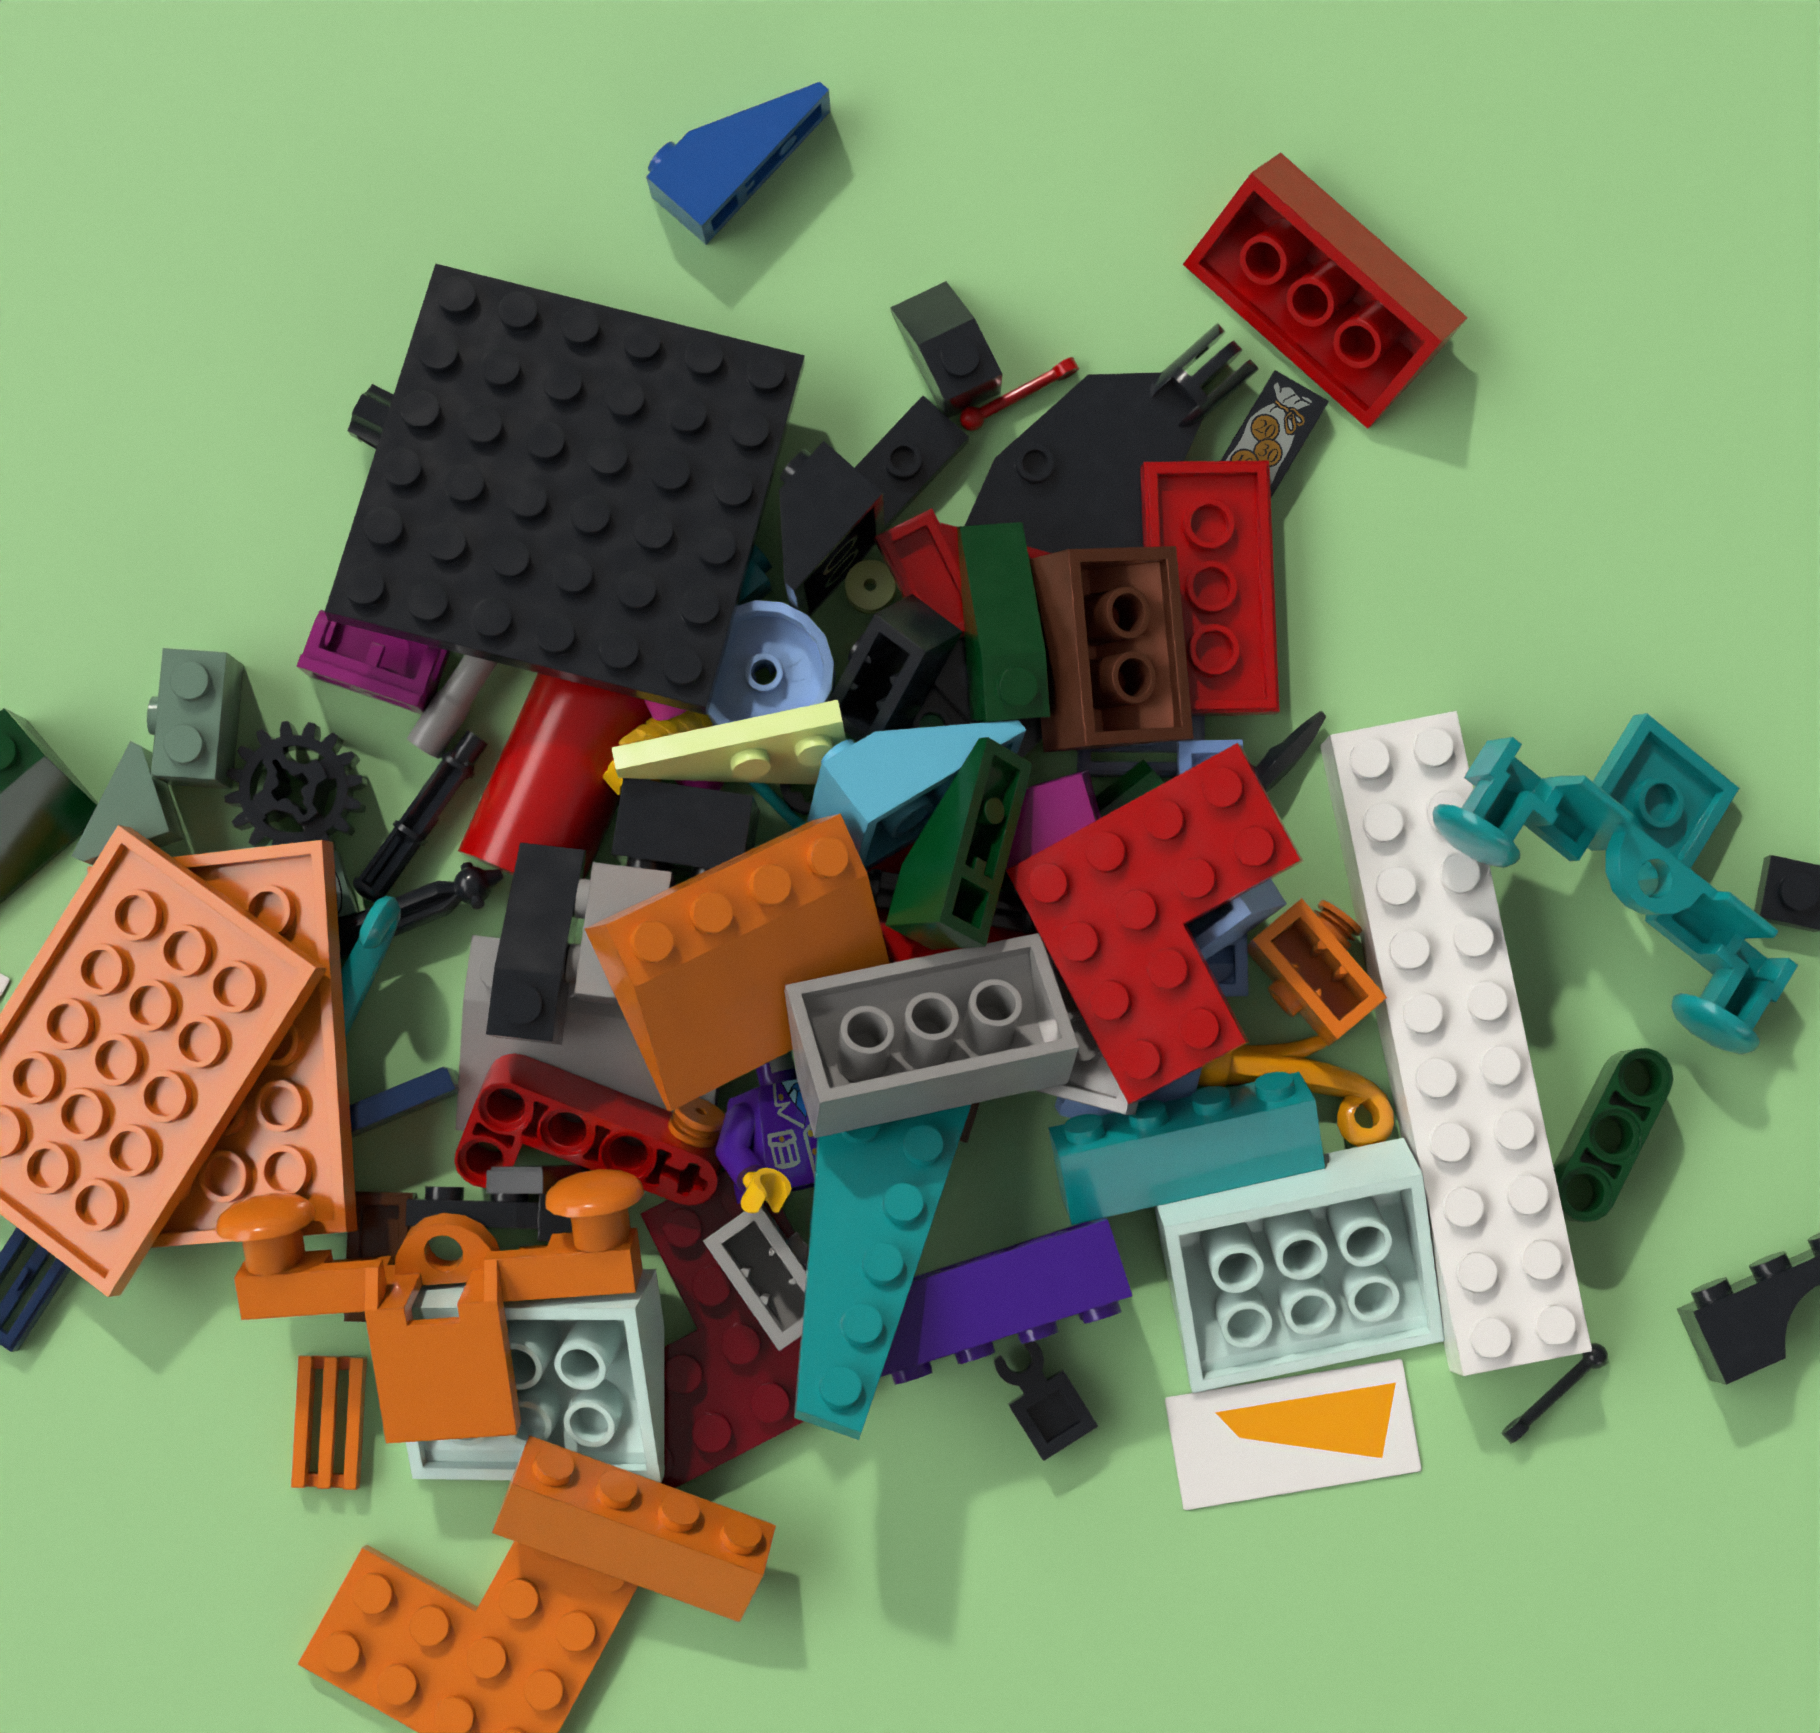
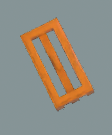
[291,1355,367,1490]

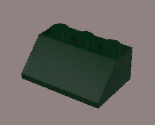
[0,708,98,904]

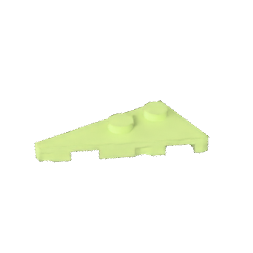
[612,700,846,785]

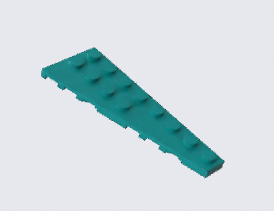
[794,1104,971,1440]

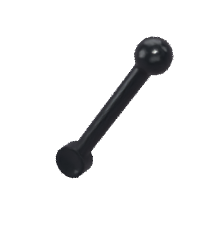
[1502,1343,1608,1444]

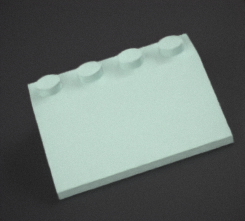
[1154,1138,1444,1393]
[406,1269,664,1483]

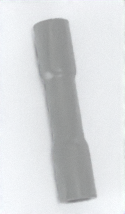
[407,655,497,759]

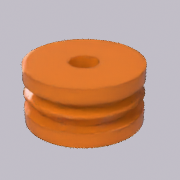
[1314,900,1363,950]
[668,1098,725,1148]

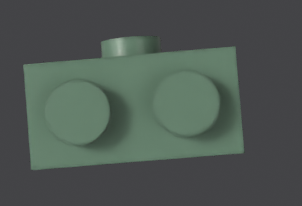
[147,648,244,789]

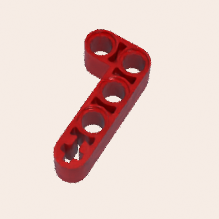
[454,1053,722,1206]

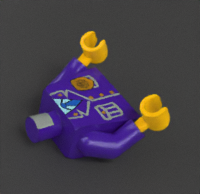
[715,1051,817,1213]

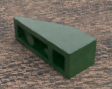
[957,522,1050,722]
[885,737,1033,950]

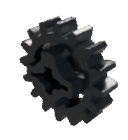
[224,721,368,851]

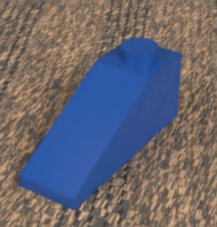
[646,82,831,245]

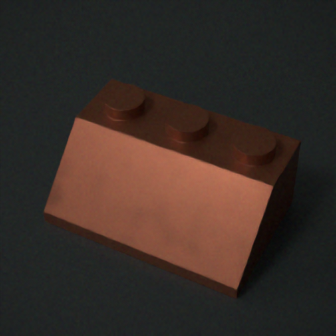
[1029,546,1194,752]

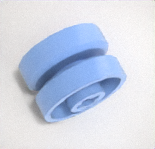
[707,600,836,726]

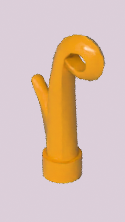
[1197,1035,1394,1147]

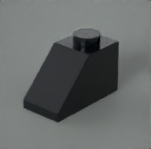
[890,281,1003,418]

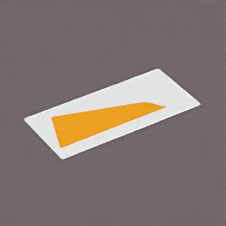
[1165,1359,1422,1510]

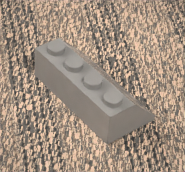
[784,933,1079,1138]

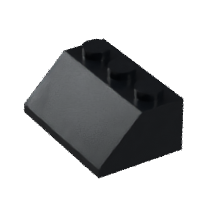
[779,441,885,617]

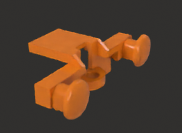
[216,1169,644,1444]

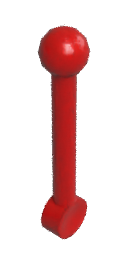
[960,357,1079,431]

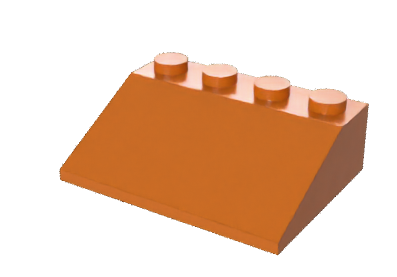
[584,813,890,1111]

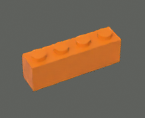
[492,1435,776,1622]

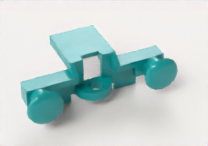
[1432,713,1798,1055]

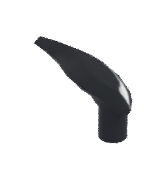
[1251,711,1326,792]

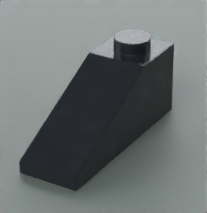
[486,843,586,1045]

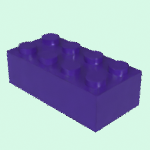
[880,1218,1133,1385]

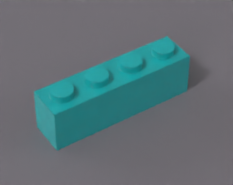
[1048,1072,1325,1225]

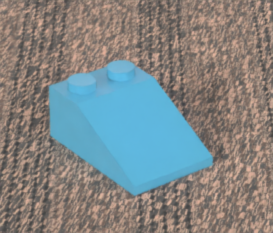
[807,720,1026,871]

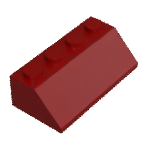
[1183,152,1468,429]

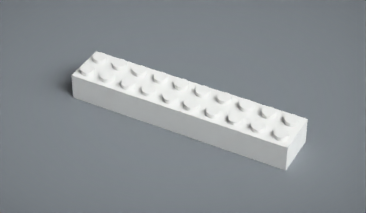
[1320,711,1592,1376]

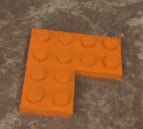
[298,1541,638,1733]

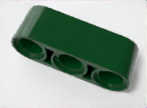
[1553,1048,1674,1222]

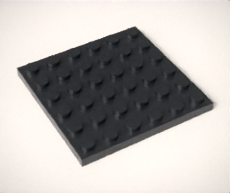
[324,263,805,715]

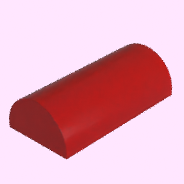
[458,673,652,879]

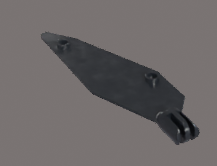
[909,323,1259,729]

